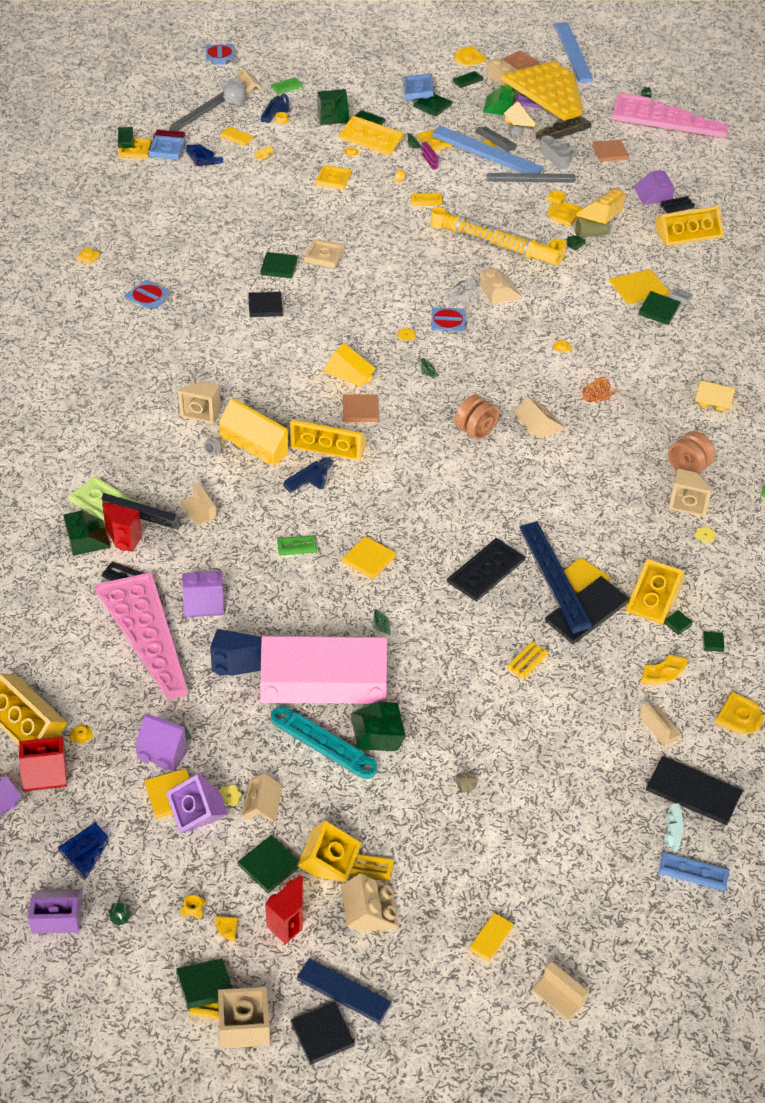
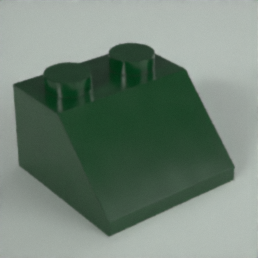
[63,511,111,556]

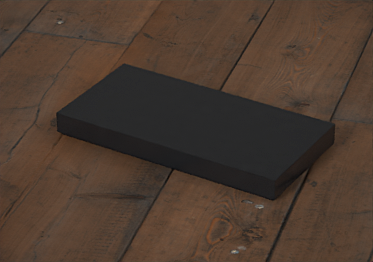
[101,493,181,530]
[447,538,525,602]
[545,576,629,644]
[646,756,743,826]

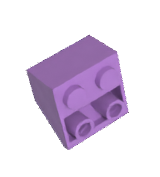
[28,889,83,933]

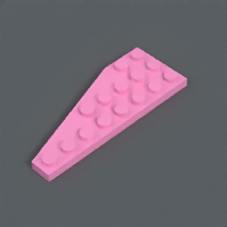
[612,93,728,138]

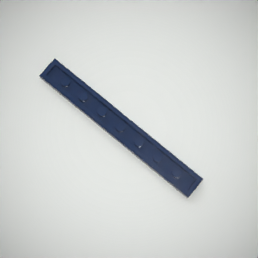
[519,521,592,633]

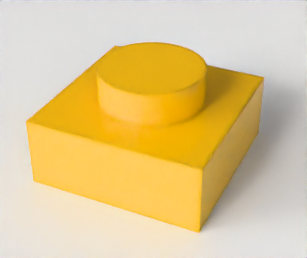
[254,146,274,160]
[77,247,100,264]

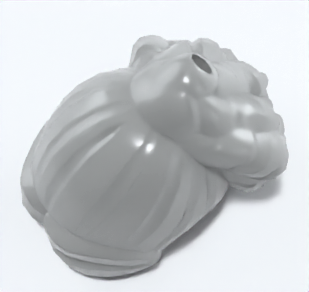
[222,76,246,106]

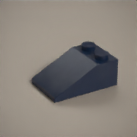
[210,629,262,676]

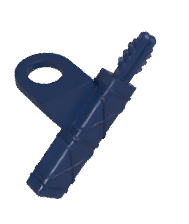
[261,93,289,123]
[283,457,334,493]

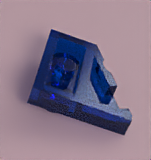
[186,144,223,166]
[58,822,109,880]

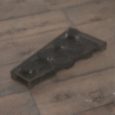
[536,116,591,141]

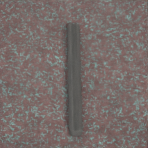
[169,91,225,131]
[486,173,576,183]

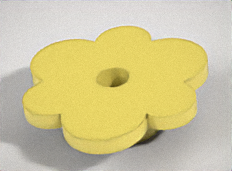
[694,526,716,543]
[220,785,242,806]

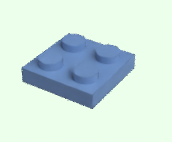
[149,135,185,160]

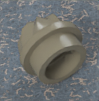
[456,772,477,793]

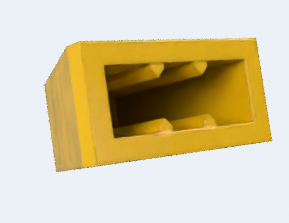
[323,343,376,387]

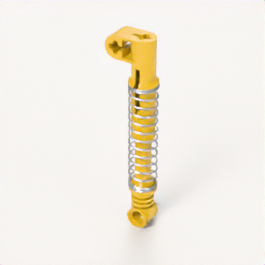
[430,207,567,266]

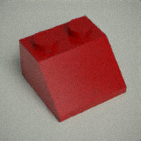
[102,502,142,552]

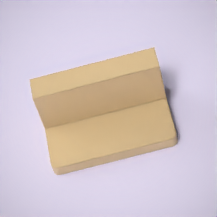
[236,68,264,94]
[181,483,216,526]
[639,701,682,746]
[242,773,282,822]
[532,961,589,1020]

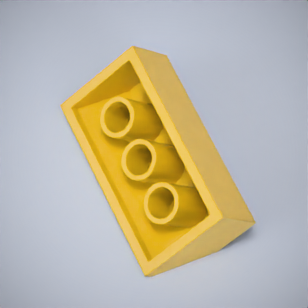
[576,188,626,224]
[655,206,724,246]
[219,398,288,466]
[290,419,366,461]
[0,673,67,746]

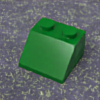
[483,85,516,115]

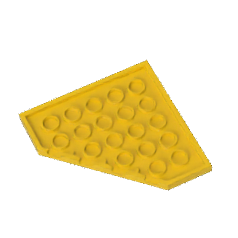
[501,61,583,121]

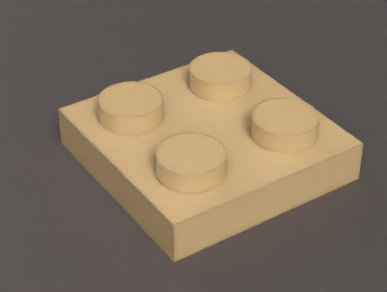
[304,239,344,268]

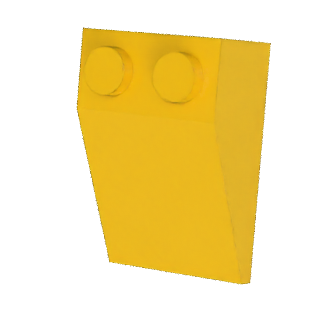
[626,559,685,625]

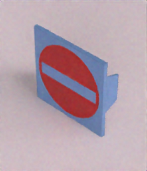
[206,44,234,65]
[124,280,171,309]
[431,307,465,331]

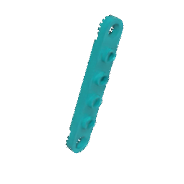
[271,706,377,779]

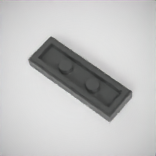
[476,127,517,151]

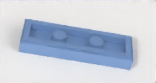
[658,852,729,891]

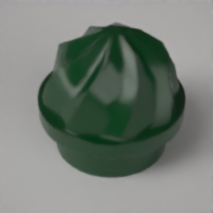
[108,903,132,926]

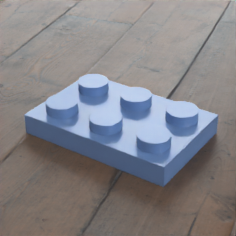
[404,73,433,100]

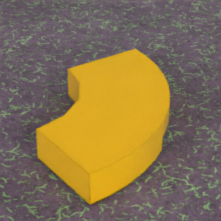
[641,654,688,685]

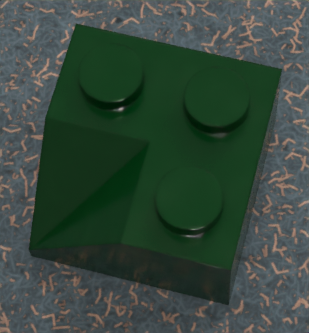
[317,89,349,125]
[351,701,406,751]

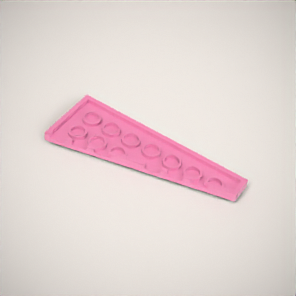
[94,572,188,700]

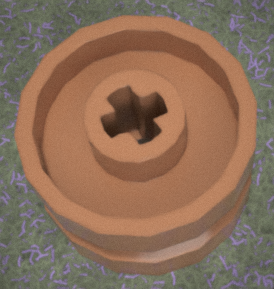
[455,394,499,440]
[668,431,716,475]

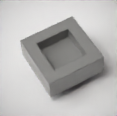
[672,288,693,306]

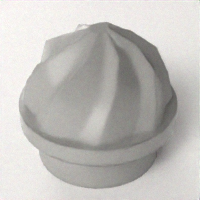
[508,125,523,139]
[204,437,223,455]

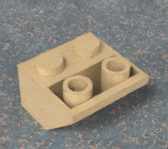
[341,873,399,932]

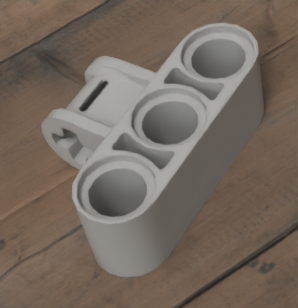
[540,136,577,169]

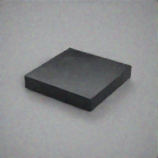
[248,292,283,317]
[290,1002,355,1065]

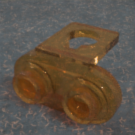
[582,377,618,403]

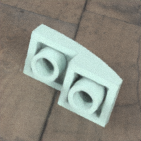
[664,803,683,854]

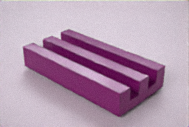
[421,142,439,170]

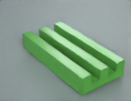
[271,77,302,94]
[277,535,317,556]

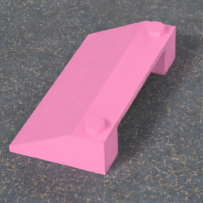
[260,636,387,704]

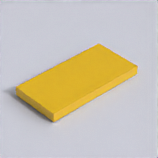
[338,116,404,155]

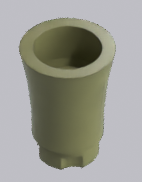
[574,217,610,238]

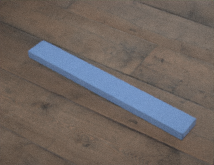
[555,22,593,83]
[432,126,543,173]

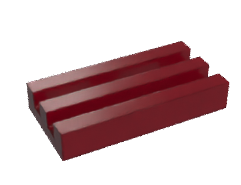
[153,129,185,141]

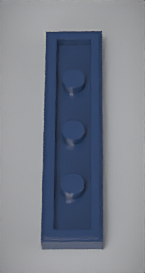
[297,958,392,1024]

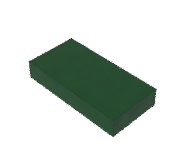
[453,71,483,88]
[118,127,133,148]

